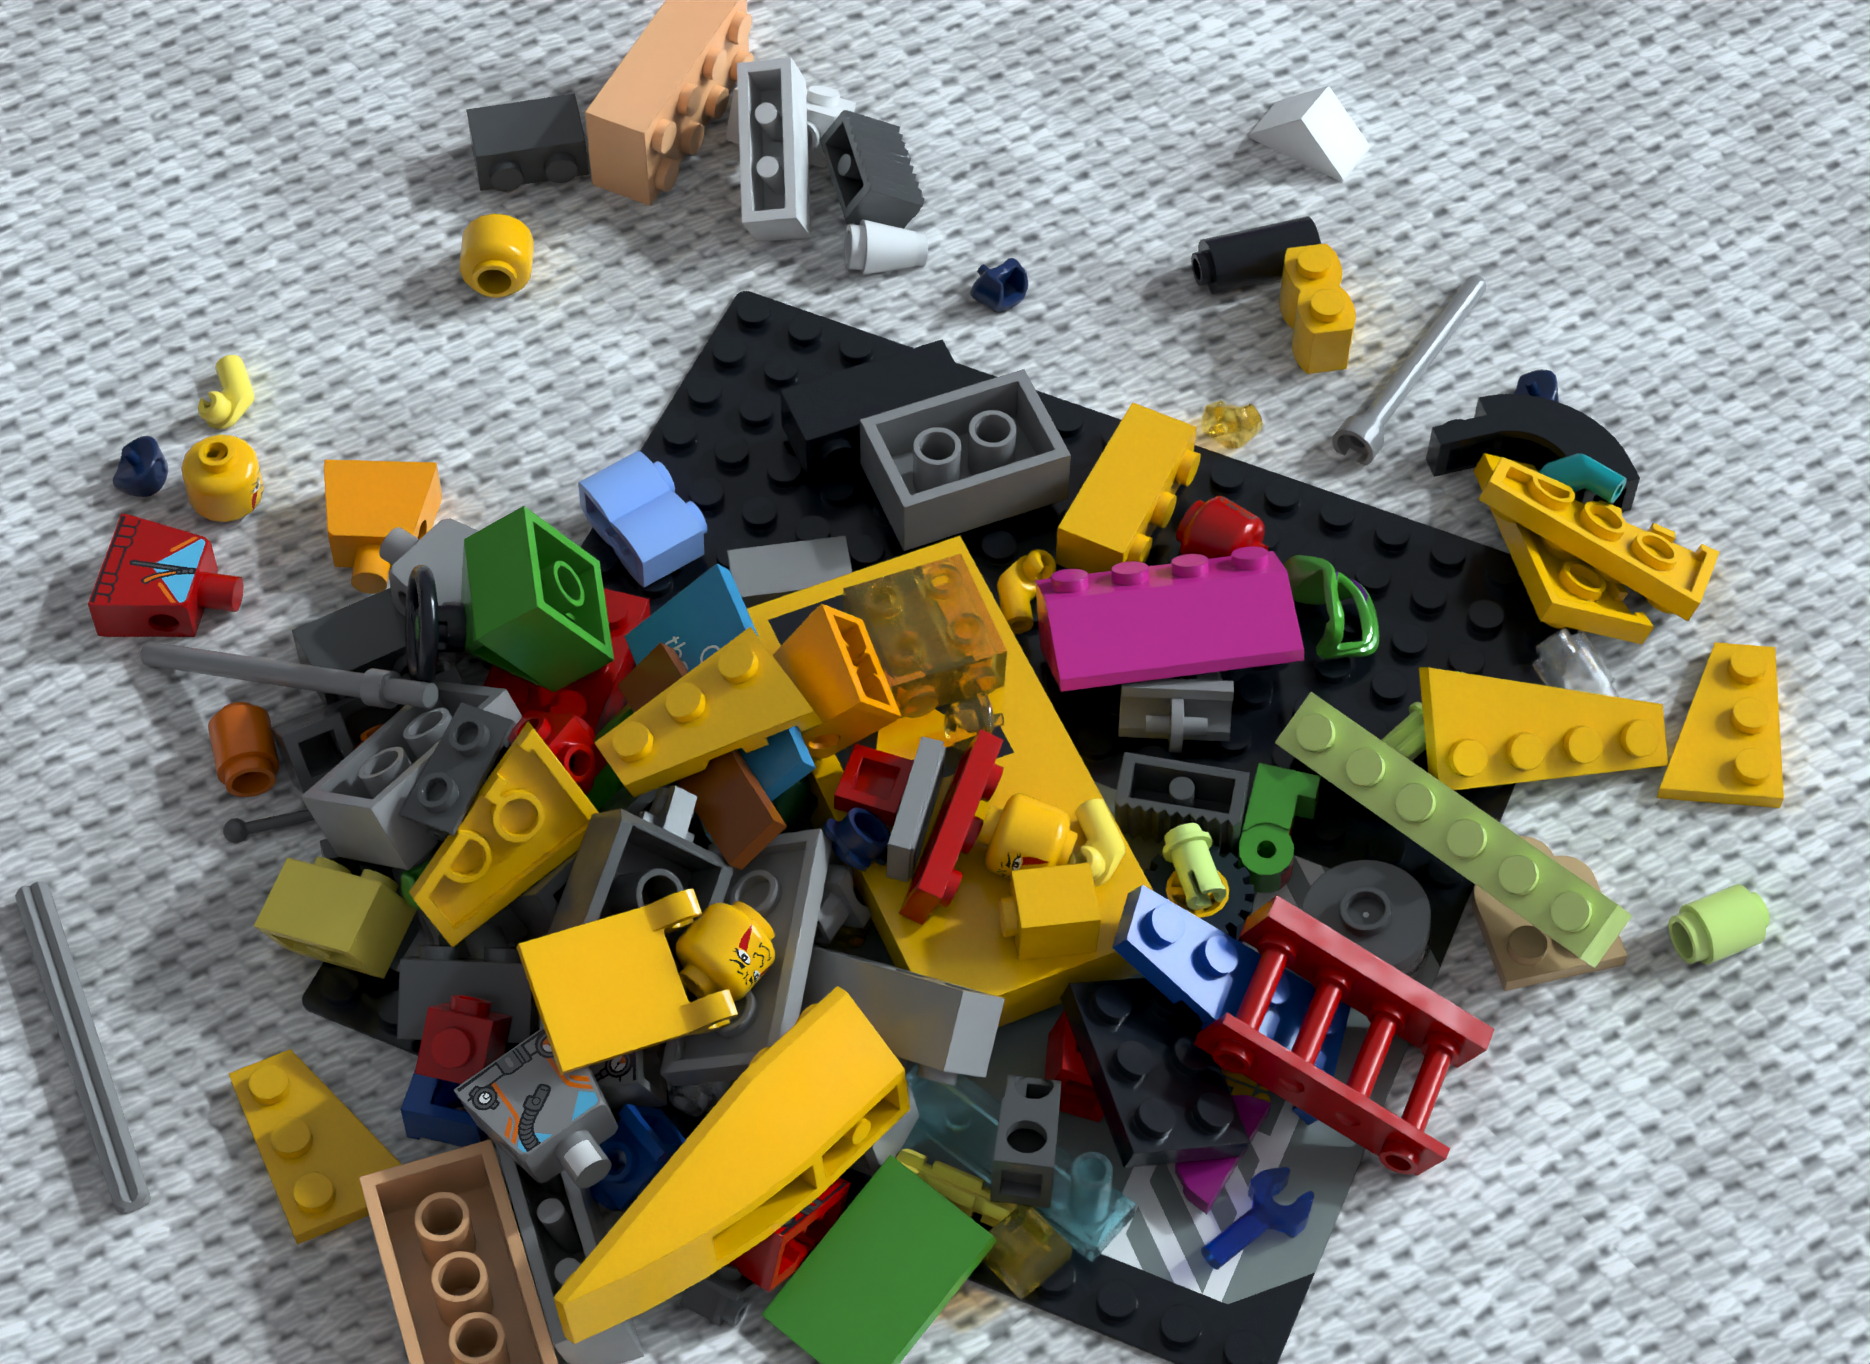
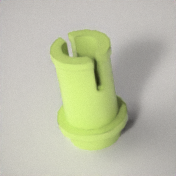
[1162,823,1227,910]

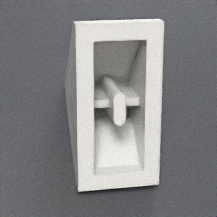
[1249,86,1370,183]

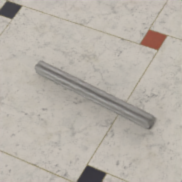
[15,881,151,1214]

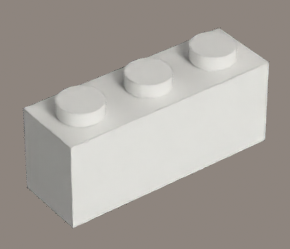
[737,57,811,241]

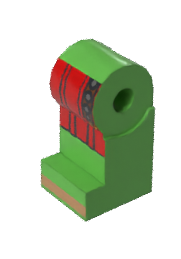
[1238,763,1321,893]

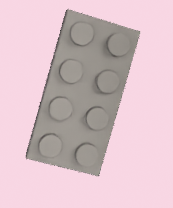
[660,828,833,1086]

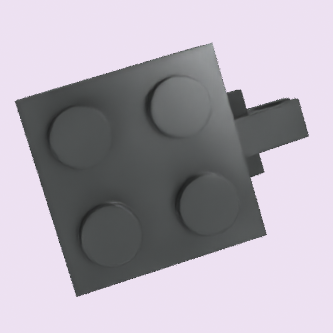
[548,786,733,984]

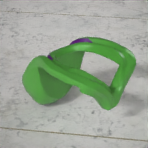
[1283,555,1379,659]

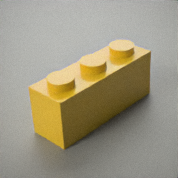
[1055,402,1201,574]

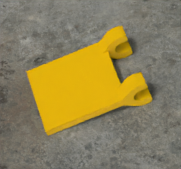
[516,888,738,1075]

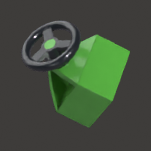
[405,506,614,692]

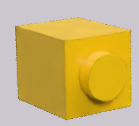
[999,862,1101,961]

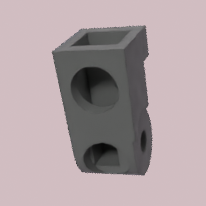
[990,1074,1061,1208]

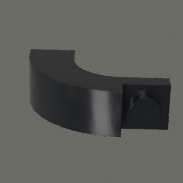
[1426,394,1640,512]

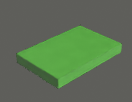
[761,1154,997,1364]

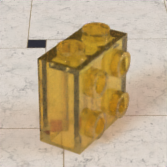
[843,554,1007,719]

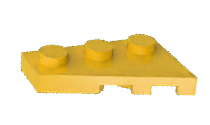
[594,627,823,797]
[1656,642,1784,808]
[409,722,599,947]

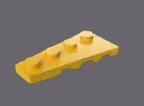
[1473,453,1654,645]
[1478,457,1720,621]
[1419,667,1668,790]

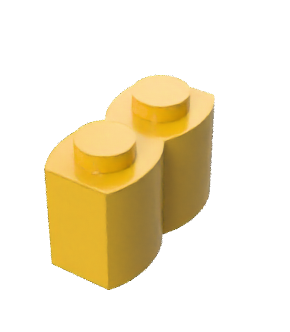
[1279,243,1356,374]

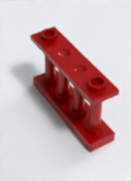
[1194,895,1495,1176]

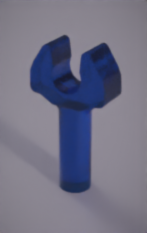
[1201,1167,1314,1270]

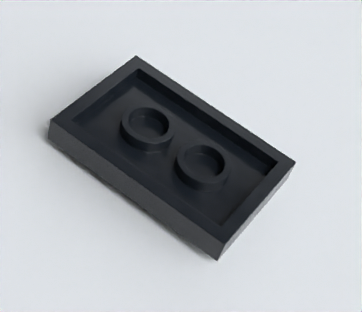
[1060,978,1250,1168]

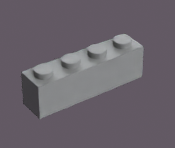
[800,943,1005,1085]

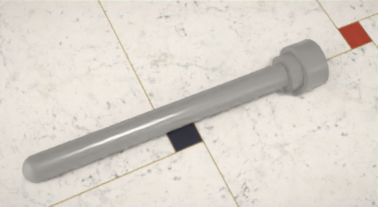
[1332,275,1486,466]

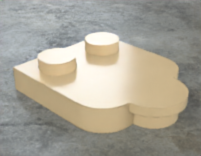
[1471,836,1628,991]

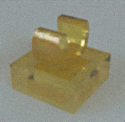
[982,1205,1072,1300]

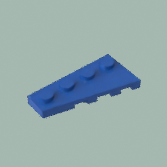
[1112,885,1351,1125]

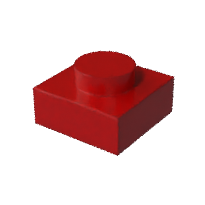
[834,743,914,826]

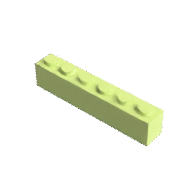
[1275,692,1632,968]

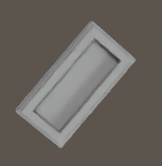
[727,536,852,609]
[886,737,946,882]

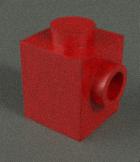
[415,995,512,1084]

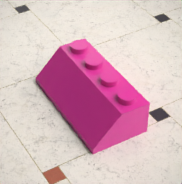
[1035,547,1304,692]

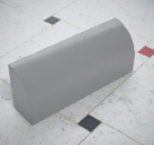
[495,1143,644,1364]

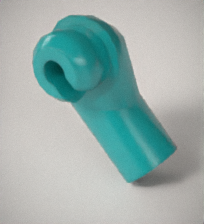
[1539,453,1627,504]

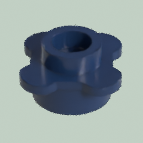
[823,807,891,871]

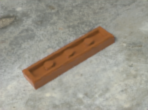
[617,642,787,870]

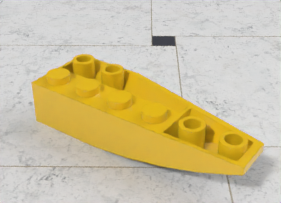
[553,986,910,1344]

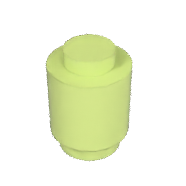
[1668,884,1770,965]

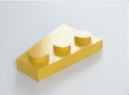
[228,1049,402,1245]

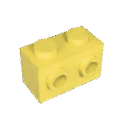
[254,857,417,979]

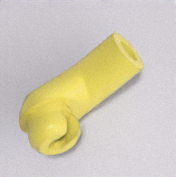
[198,355,254,429]
[1068,798,1126,887]

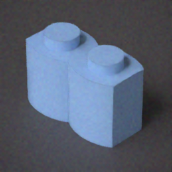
[578,450,707,587]

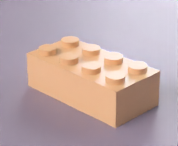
[585,0,754,206]
[359,1139,558,1364]

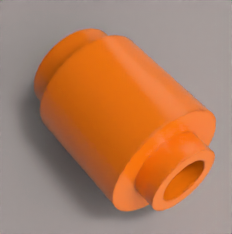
[208,702,280,797]

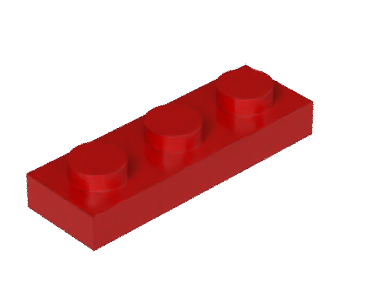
[899,729,1004,925]

